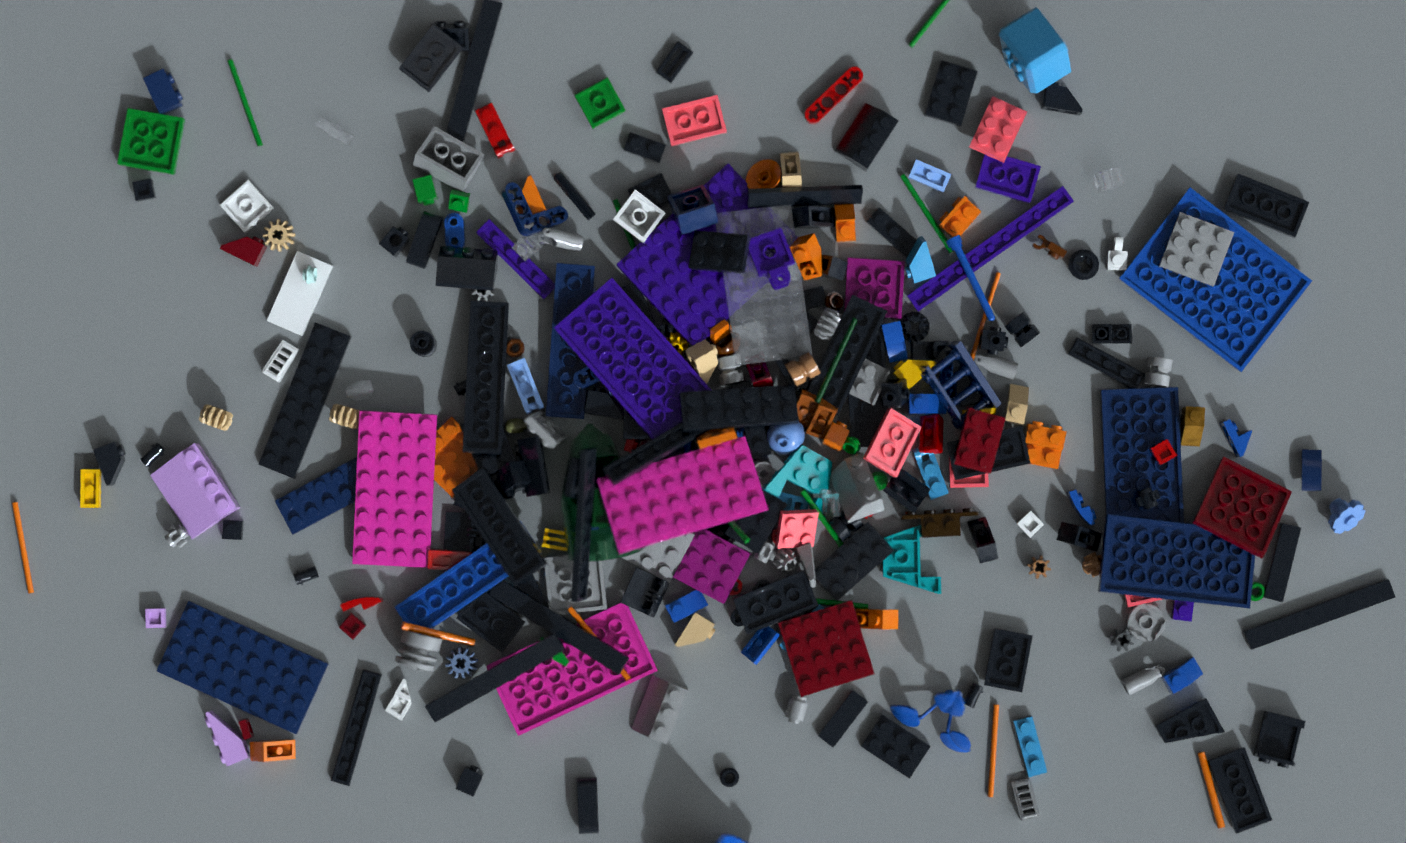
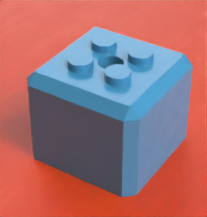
[999,7,1072,94]

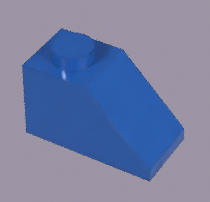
[908,394,946,414]
[665,590,708,623]
[1161,657,1203,694]

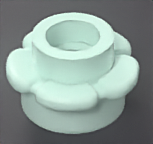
[303,265,317,284]

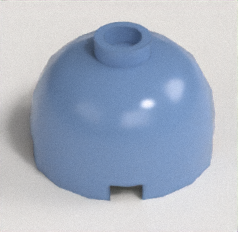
[767,422,805,456]

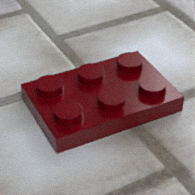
[953,408,1006,474]

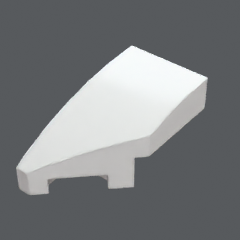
[385,679,412,721]

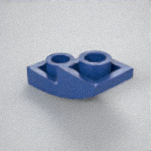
[881,321,908,363]
[1067,490,1097,525]

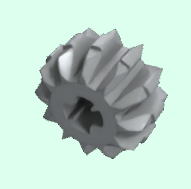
[814,308,842,342]

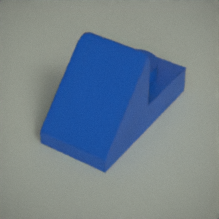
[1220,419,1252,458]

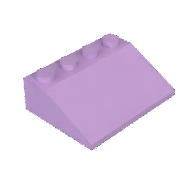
[150,443,241,539]

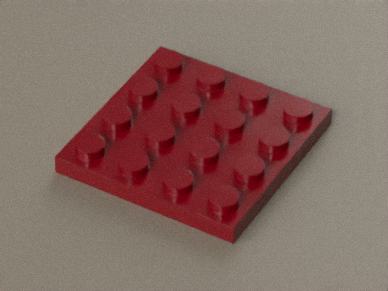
[1193,456,1292,559]
[778,600,875,697]

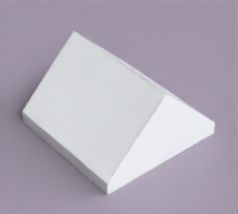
[613,190,665,243]

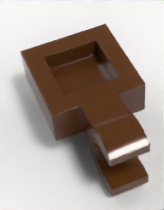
[1032,235,1067,260]

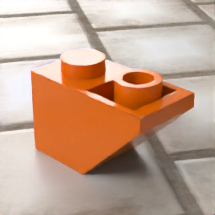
[790,233,822,281]
[855,609,898,629]

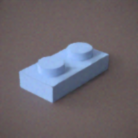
[908,159,951,192]

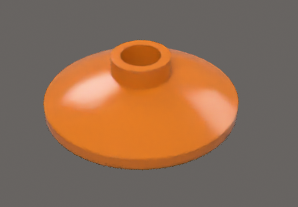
[746,159,782,189]

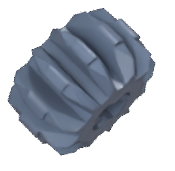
[445,647,478,679]

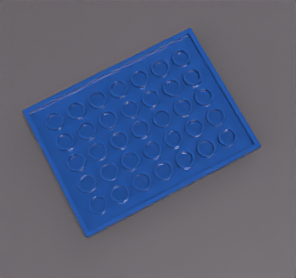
[1119,187,1312,372]

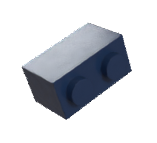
[143,68,183,115]

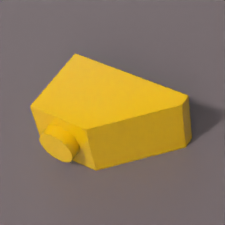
[892,360,936,389]

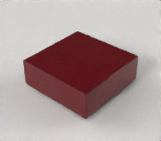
[339,613,366,640]
[238,718,254,740]

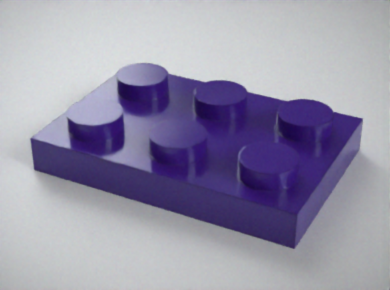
[975,154,1041,204]

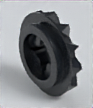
[1068,249,1099,280]
[900,311,930,342]

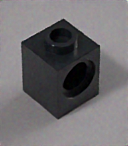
[379,226,410,257]
[456,765,484,796]

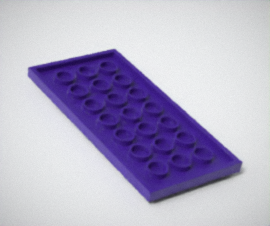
[554,278,711,439]

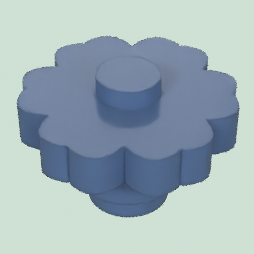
[1328,498,1366,534]

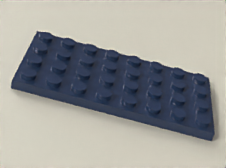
[1100,387,1184,523]
[1098,514,1255,609]
[157,601,329,734]

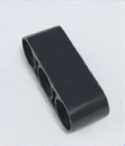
[406,211,443,269]
[577,777,599,834]

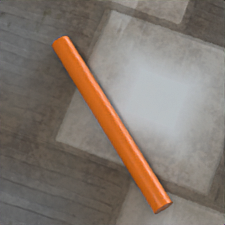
[401,622,476,646]
[1197,751,1225,828]

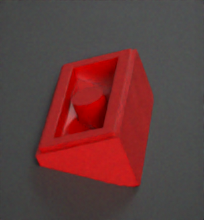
[919,414,944,454]

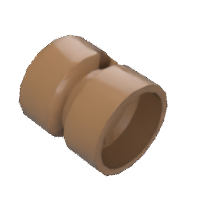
[785,352,821,386]

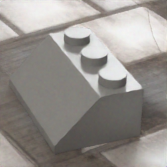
[413,126,484,192]
[830,452,885,523]
[632,675,688,744]

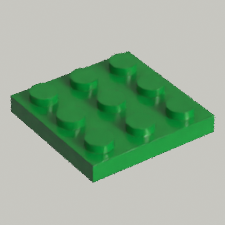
[117,108,185,175]

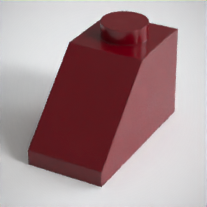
[220,236,267,267]
[744,353,774,387]

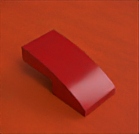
[340,597,383,612]

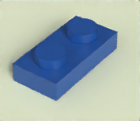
[741,626,780,665]

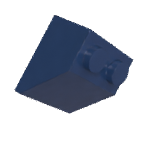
[667,184,718,234]

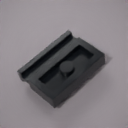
[627,173,672,207]

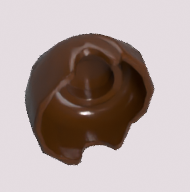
[710,330,740,357]

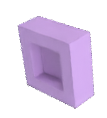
[145,608,166,628]

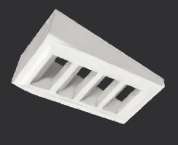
[262,340,299,382]

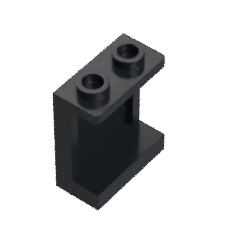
[1254,711,1306,768]

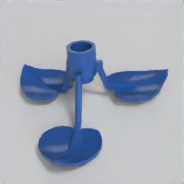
[890,690,971,753]

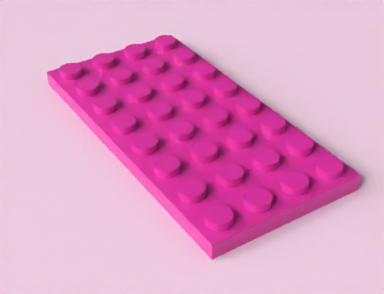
[352,410,437,568]
[597,436,768,554]
[486,603,658,736]

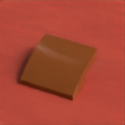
[796,390,838,439]

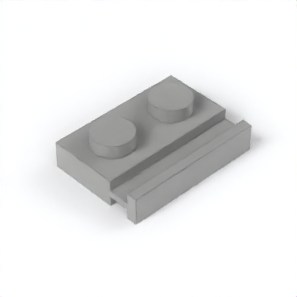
[849,359,890,406]

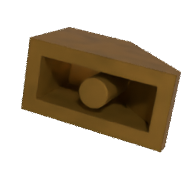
[1180,406,1205,447]

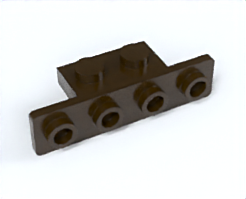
[901,508,979,538]

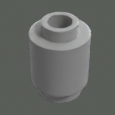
[785,695,808,724]

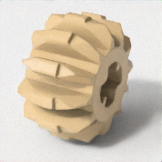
[262,219,296,252]
[199,404,233,431]
[329,404,359,429]

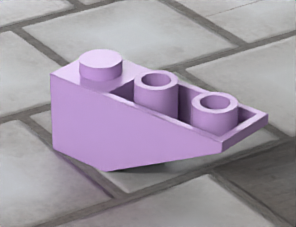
[205,710,250,766]

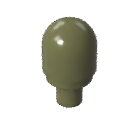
[505,418,528,434]

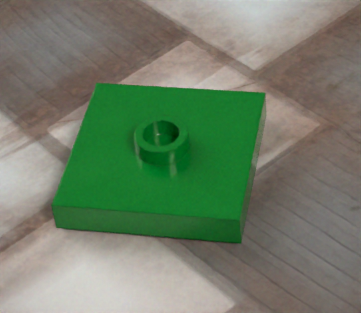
[574,77,626,129]

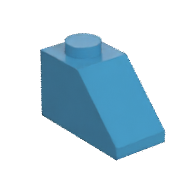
[905,236,936,283]

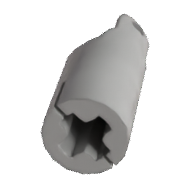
[538,228,583,252]
[974,354,1018,380]
[1121,665,1166,695]

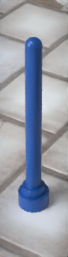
[946,235,995,321]

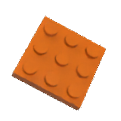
[434,416,478,498]

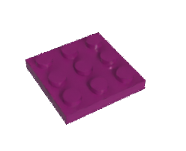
[844,258,905,319]
[673,529,751,604]

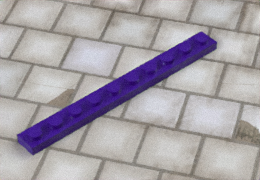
[907,186,1074,312]

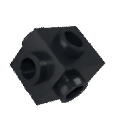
[978,327,1008,355]
[881,378,910,409]

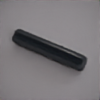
[553,172,595,220]

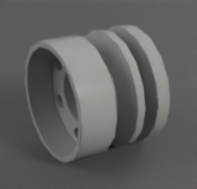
[395,630,443,671]

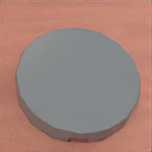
[1126,603,1165,641]

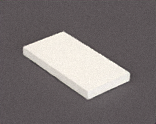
[267,251,333,336]

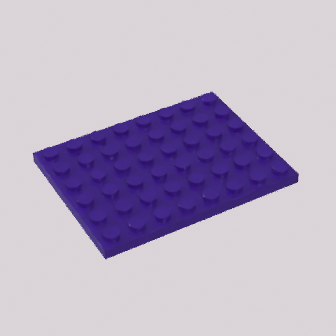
[616,163,798,346]

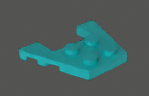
[762,445,832,520]
[882,525,941,594]

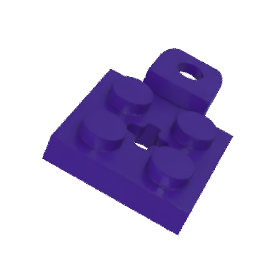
[748,228,795,290]

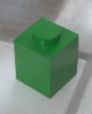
[412,175,438,206]

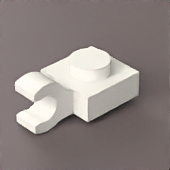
[1107,237,1128,271]

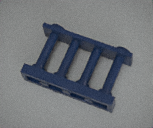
[919,341,1002,430]

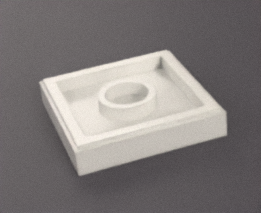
[220,180,274,234]

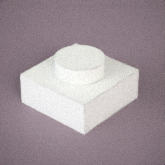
[1017,511,1044,538]

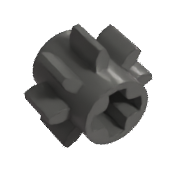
[1110,629,1134,651]

